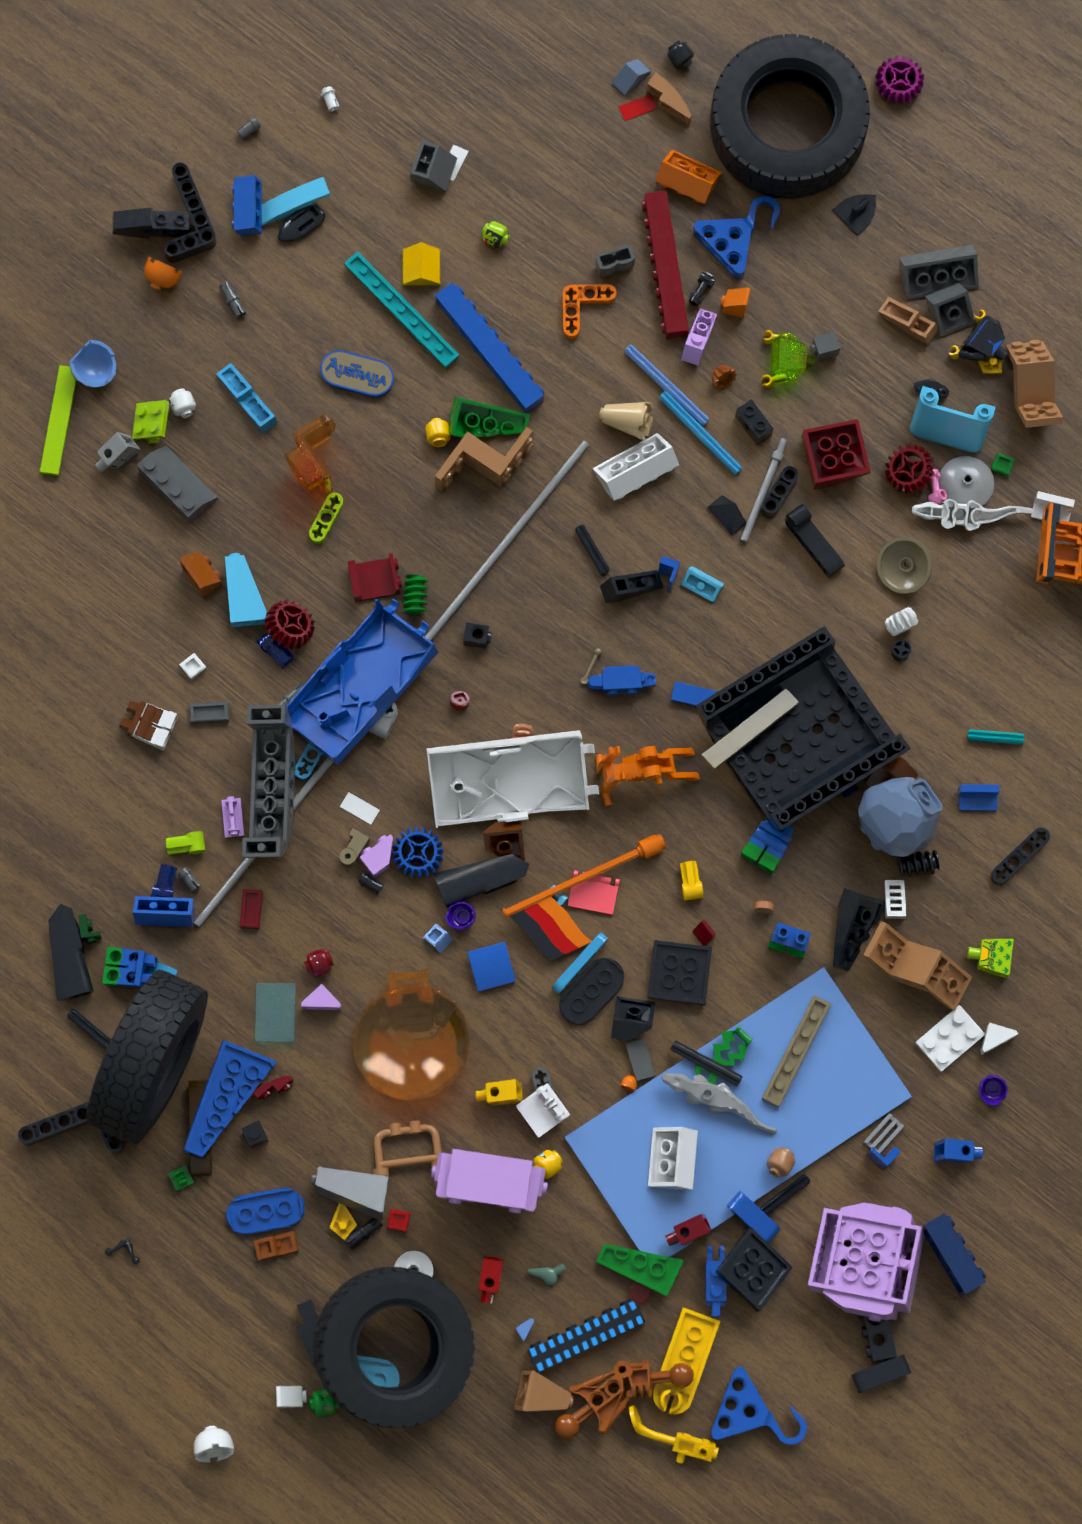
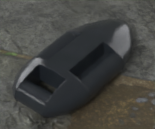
[278,203,325,242]

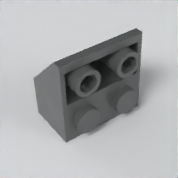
[410,140,457,192]

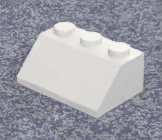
[648,1127,698,1190]

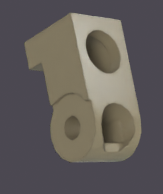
[339,828,370,867]

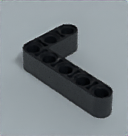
[164,162,217,263]
[18,1102,125,1154]

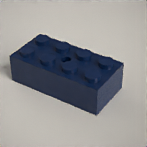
[922,1213,986,1297]

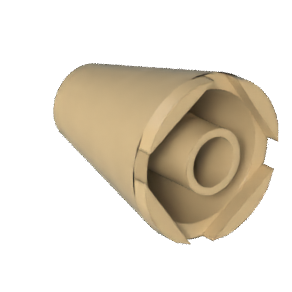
[599,402,653,440]

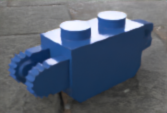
[587,665,656,696]
[705,1246,726,1317]

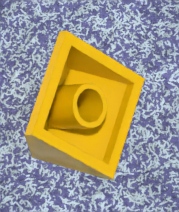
[403,242,440,285]

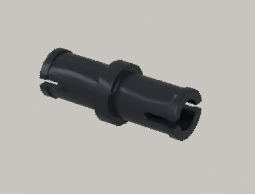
[344,1218,383,1250]

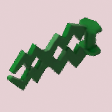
[695,1025,753,1084]

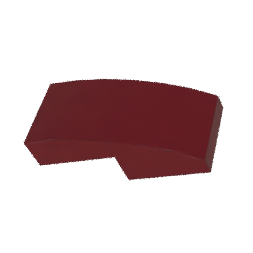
[253,1076,294,1100]

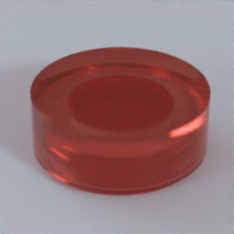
[630,1282,650,1303]

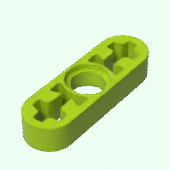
[309,493,344,544]

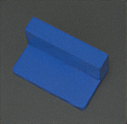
[658,556,680,593]
[959,784,999,811]
[866,1147,900,1170]

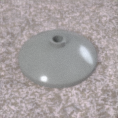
[938,456,994,506]

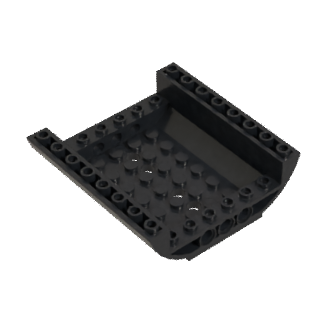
[696,626,911,830]

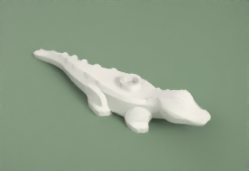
[912,499,1034,531]

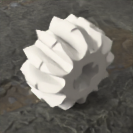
[885,608,918,636]

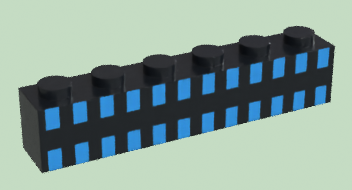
[527,1299,646,1373]

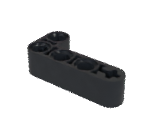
[785,504,845,578]

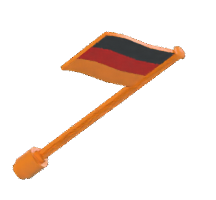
[502,834,666,961]

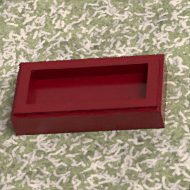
[240,889,263,929]

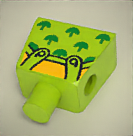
[967,939,1014,978]

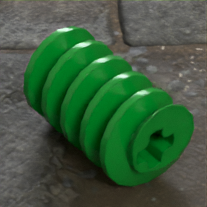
[402,574,429,616]

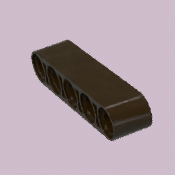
[189,1080,212,1176]

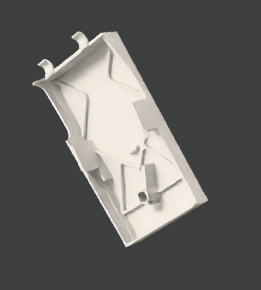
[427,730,599,828]

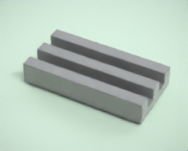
[863,1113,904,1153]

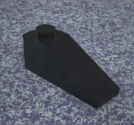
[600,570,663,603]

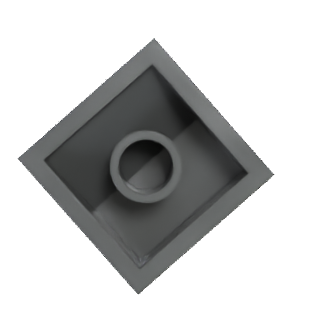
[925,283,975,337]

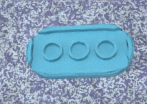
[357,1356,400,1387]

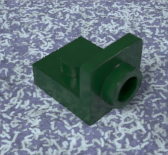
[78,914,102,943]

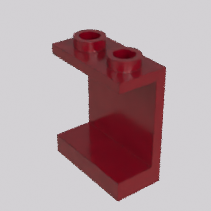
[347,553,402,602]

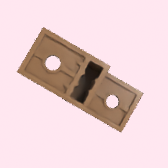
[1006,340,1063,428]
[435,427,534,491]
[863,922,972,1011]

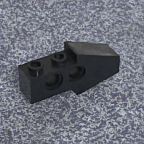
[112,208,189,239]

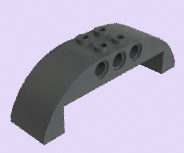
[242,704,295,858]

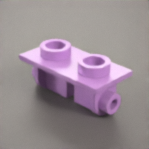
[221,796,244,838]

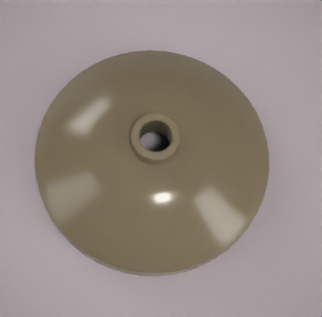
[877,536,933,594]

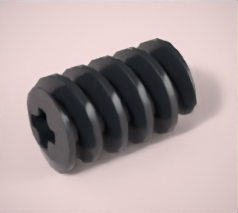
[898,850,940,878]

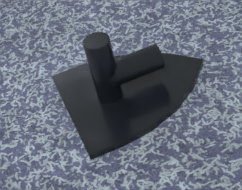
[832,194,876,236]

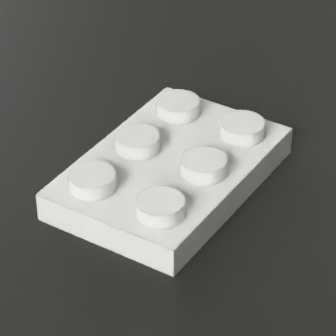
[915,1005,985,1073]

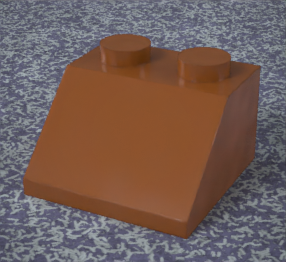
[179,551,223,599]

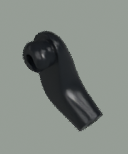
[914,379,949,399]

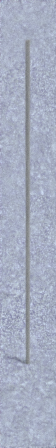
[194,441,589,927]

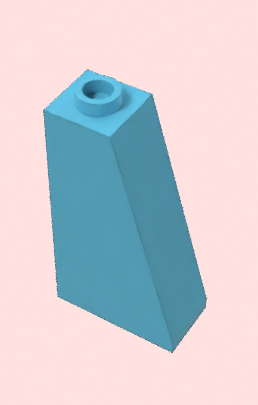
[225,553,267,627]

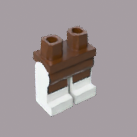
[120,701,178,751]

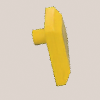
[978,355,1002,374]
[329,1203,357,1239]

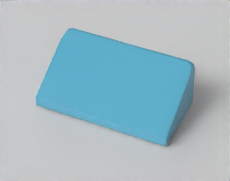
[680,566,724,603]

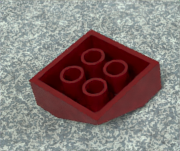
[801,419,871,490]

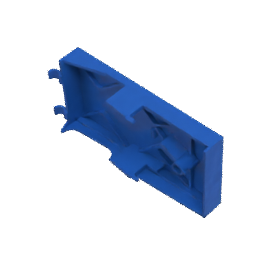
[287,598,439,765]

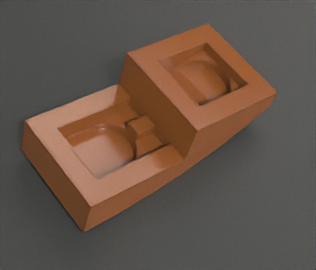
[254,1231,299,1260]

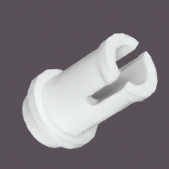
[321,86,340,112]

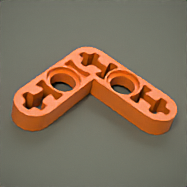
[563,284,617,339]

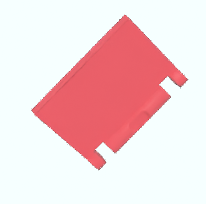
[567,870,620,915]

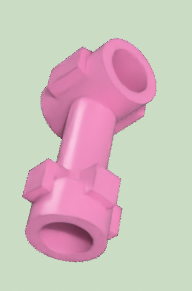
[928,469,947,505]

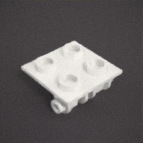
[516,1083,570,1138]

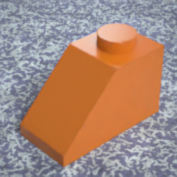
[720,288,751,318]

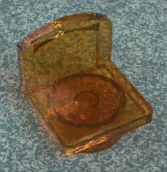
[285,414,336,495]

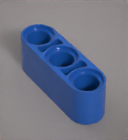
[727,1191,781,1243]

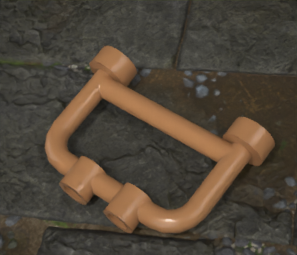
[373,1121,442,1177]

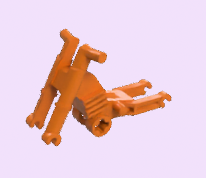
[596,746,700,807]

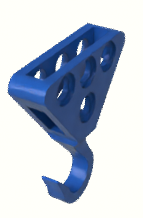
[693,196,780,280]
[710,1367,807,1445]

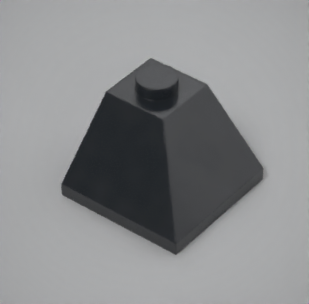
[611,996,655,1041]

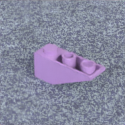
[681,309,718,366]

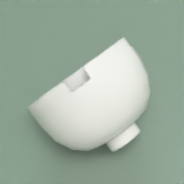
[194,1426,234,1462]

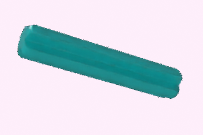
[967,729,1024,745]

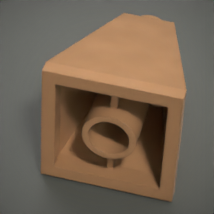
[514,1371,573,1411]

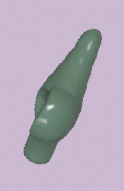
[527,1263,566,1285]

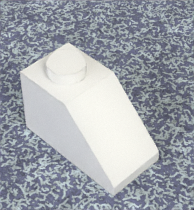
[276,1386,307,1409]

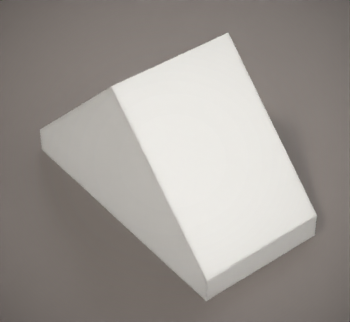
[980,1023,1018,1055]

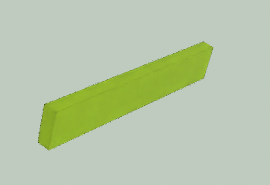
[40,365,77,476]

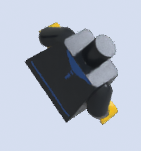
[949,310,1008,362]

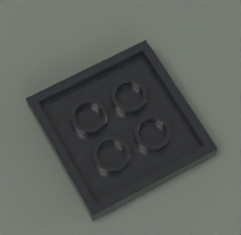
[647,940,712,1005]
[715,1227,793,1312]

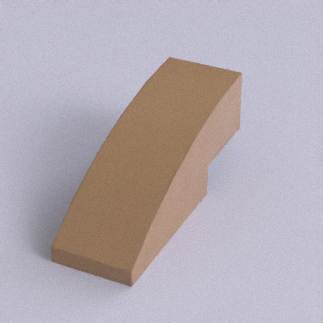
[647,72,691,126]
[878,297,938,345]

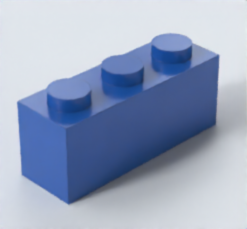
[232,175,262,237]
[133,896,195,927]

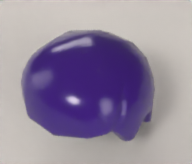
[445,902,476,931]
[978,1075,1008,1106]

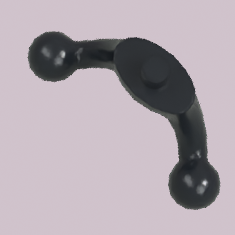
[105,1238,140,1264]

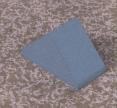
[612,59,651,96]

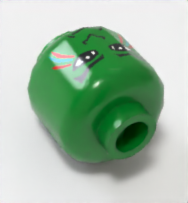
[308,1389,339,1417]

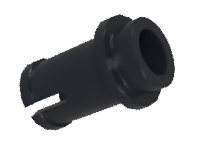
[358,872,384,895]

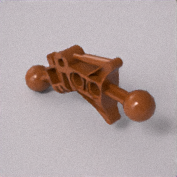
[555,1360,694,1439]

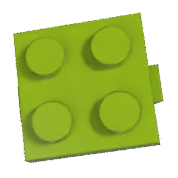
[132,400,169,444]

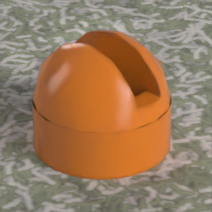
[620,1075,637,1092]

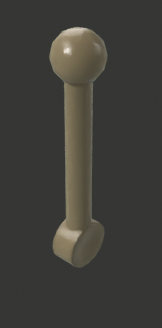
[581,648,602,685]

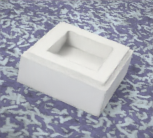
[179,653,207,680]

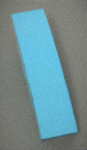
[262,177,330,226]

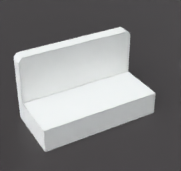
[1031,491,1075,521]

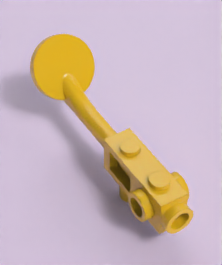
[629,1405,719,1463]

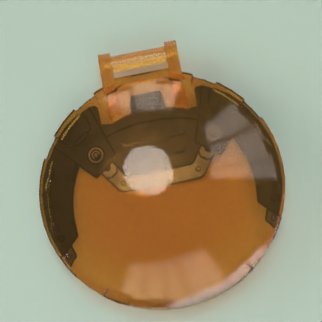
[353,969,470,1100]

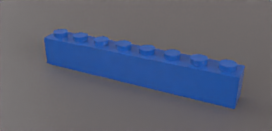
[435,282,544,413]

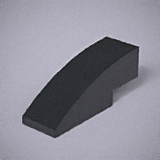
[297,1299,318,1365]

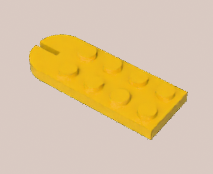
[653,1307,720,1415]

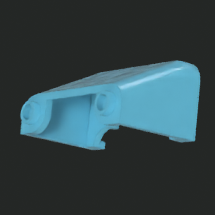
[910,386,996,453]

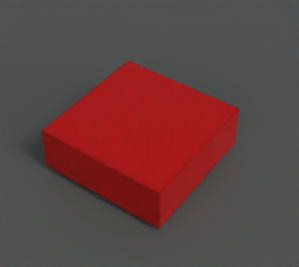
[387,1209,410,1233]

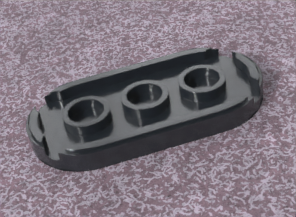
[559,958,624,1025]

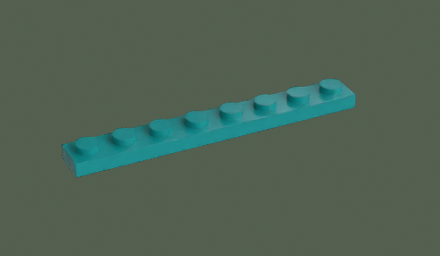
[344,251,459,369]

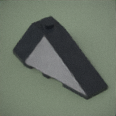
[833,888,885,971]

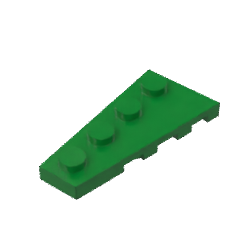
[596,1244,685,1296]

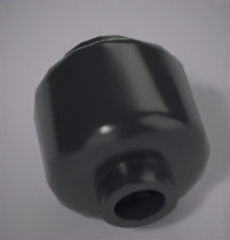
[667,41,694,69]

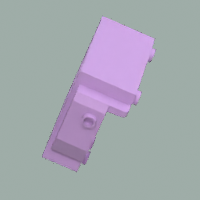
[431,1149,548,1213]
[808,1203,925,1322]

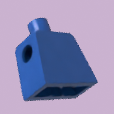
[934,1139,983,1164]

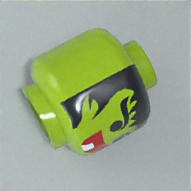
[481,221,510,249]

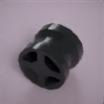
[891,639,911,661]

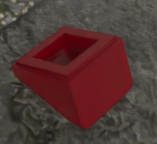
[692,920,716,946]

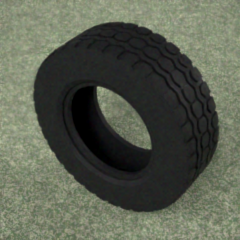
[313,1267,475,1428]

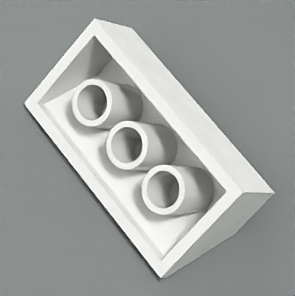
[593,433,679,501]

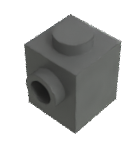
[810,332,840,361]

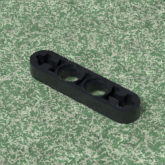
[991,827,1050,885]

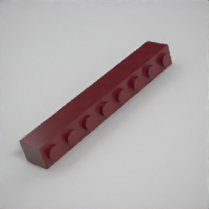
[641,191,689,339]

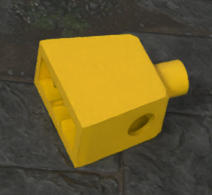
[476,1079,523,1106]

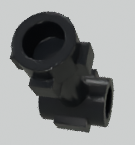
[689,272,716,307]

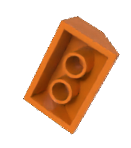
[655,150,722,204]

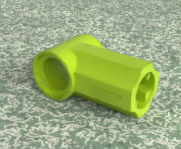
[166,831,206,855]

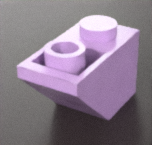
[360,834,393,878]

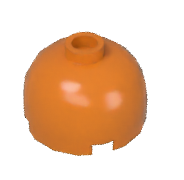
[144,257,183,290]

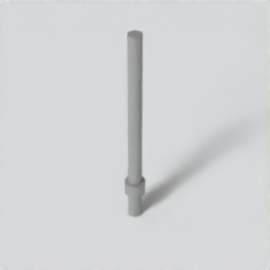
[740,438,787,543]

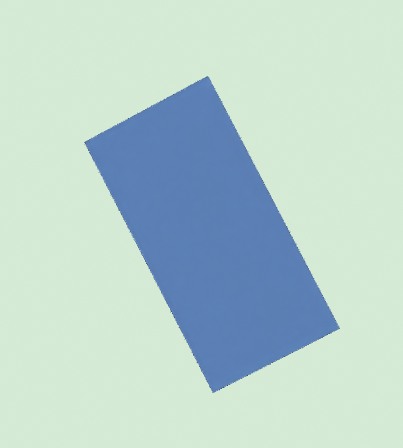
[565,967,912,1257]

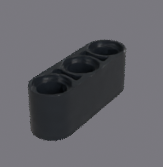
[761,466,798,518]
[851,1354,912,1394]

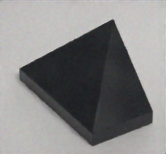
[708,495,746,535]

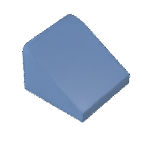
[423,924,453,953]
[516,1318,534,1342]

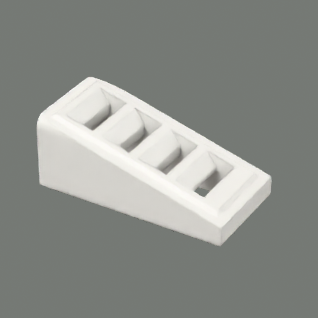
[885,880,906,919]

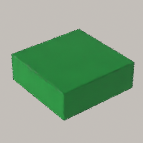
[991,452,1015,477]

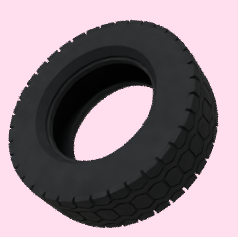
[710,34,870,199]
[86,970,208,1145]

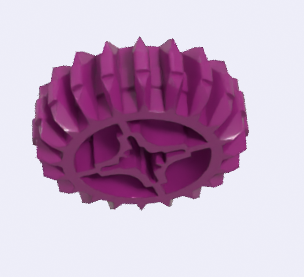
[875,55,924,105]

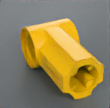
[680,861,704,901]

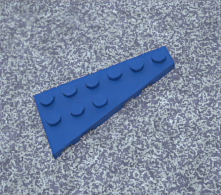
[183,1040,277,1158]

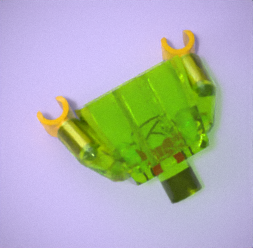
[762,330,815,388]

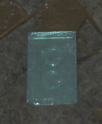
[255,983,296,1042]

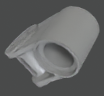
[369,703,398,739]

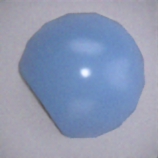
[69,340,117,388]

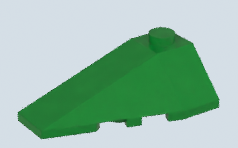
[450,396,530,437]

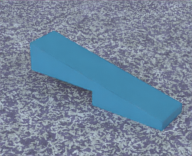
[216,363,278,434]

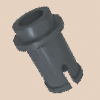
[237,118,261,139]
[178,867,201,892]

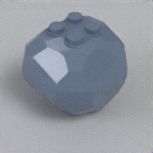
[858,777,943,857]

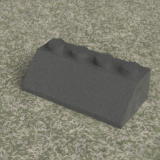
[899,245,979,300]
[137,446,218,523]

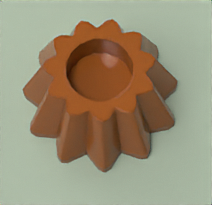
[712,365,737,390]

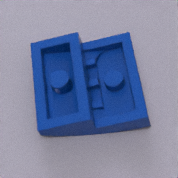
[467,942,515,991]

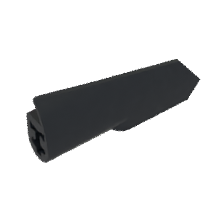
[433,854,529,908]
[48,904,94,1001]

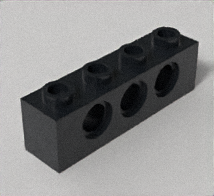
[858,1315,897,1362]

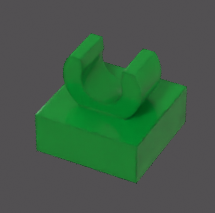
[168,1165,195,1192]

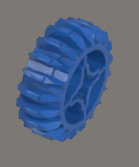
[392,826,444,879]

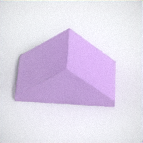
[301,984,341,1010]

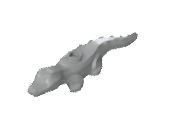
[662,1073,777,1133]

